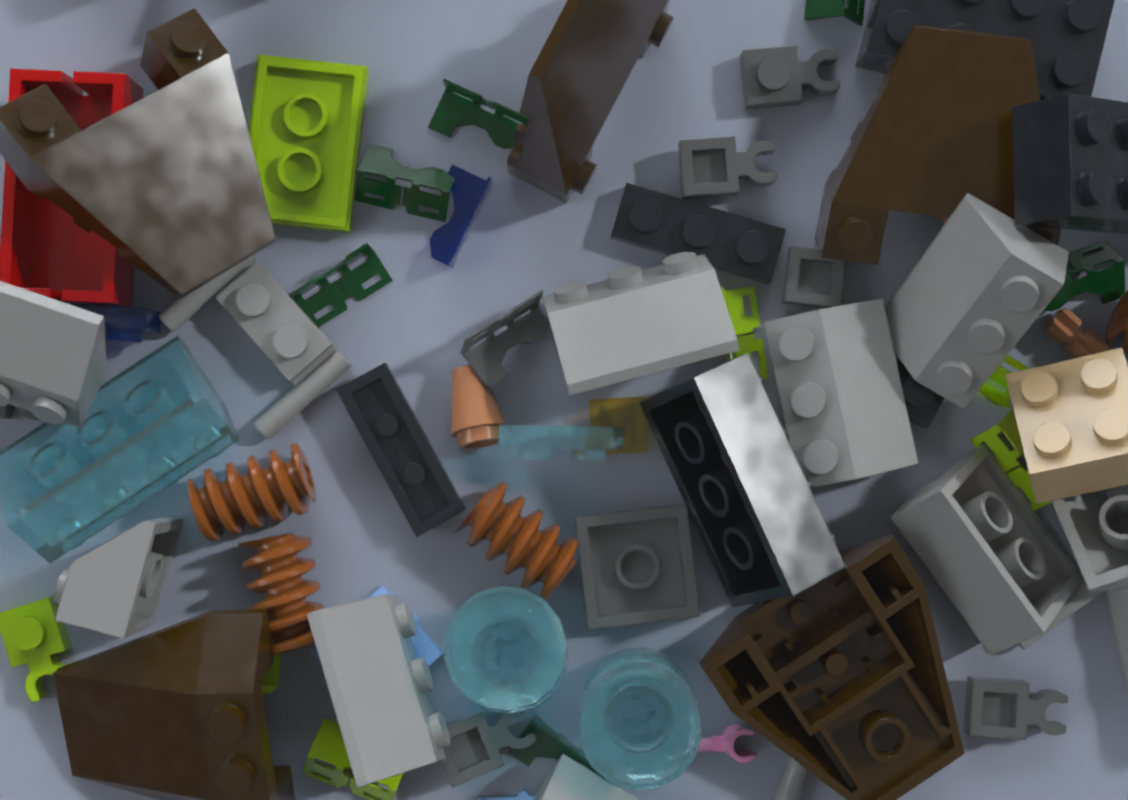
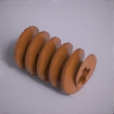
[188,443,316,541]
[455,481,578,604]
[238,533,324,655]

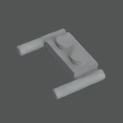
[159,255,352,439]

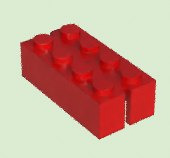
[0,68,144,309]

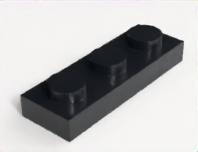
[610,182,786,285]
[336,363,467,537]

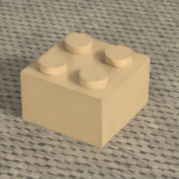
[1005,347,1128,504]

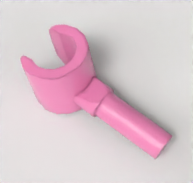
[676,724,757,763]

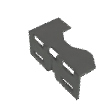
[461,290,549,389]

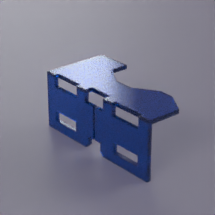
[430,164,493,268]

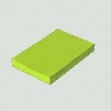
[248,54,370,233]

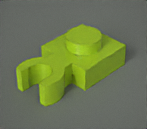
[0,596,72,702]

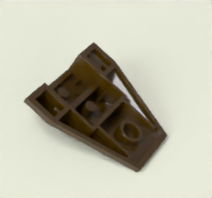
[699,534,965,800]
[53,608,295,800]

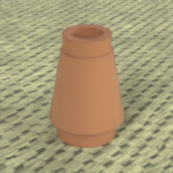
[451,365,506,450]

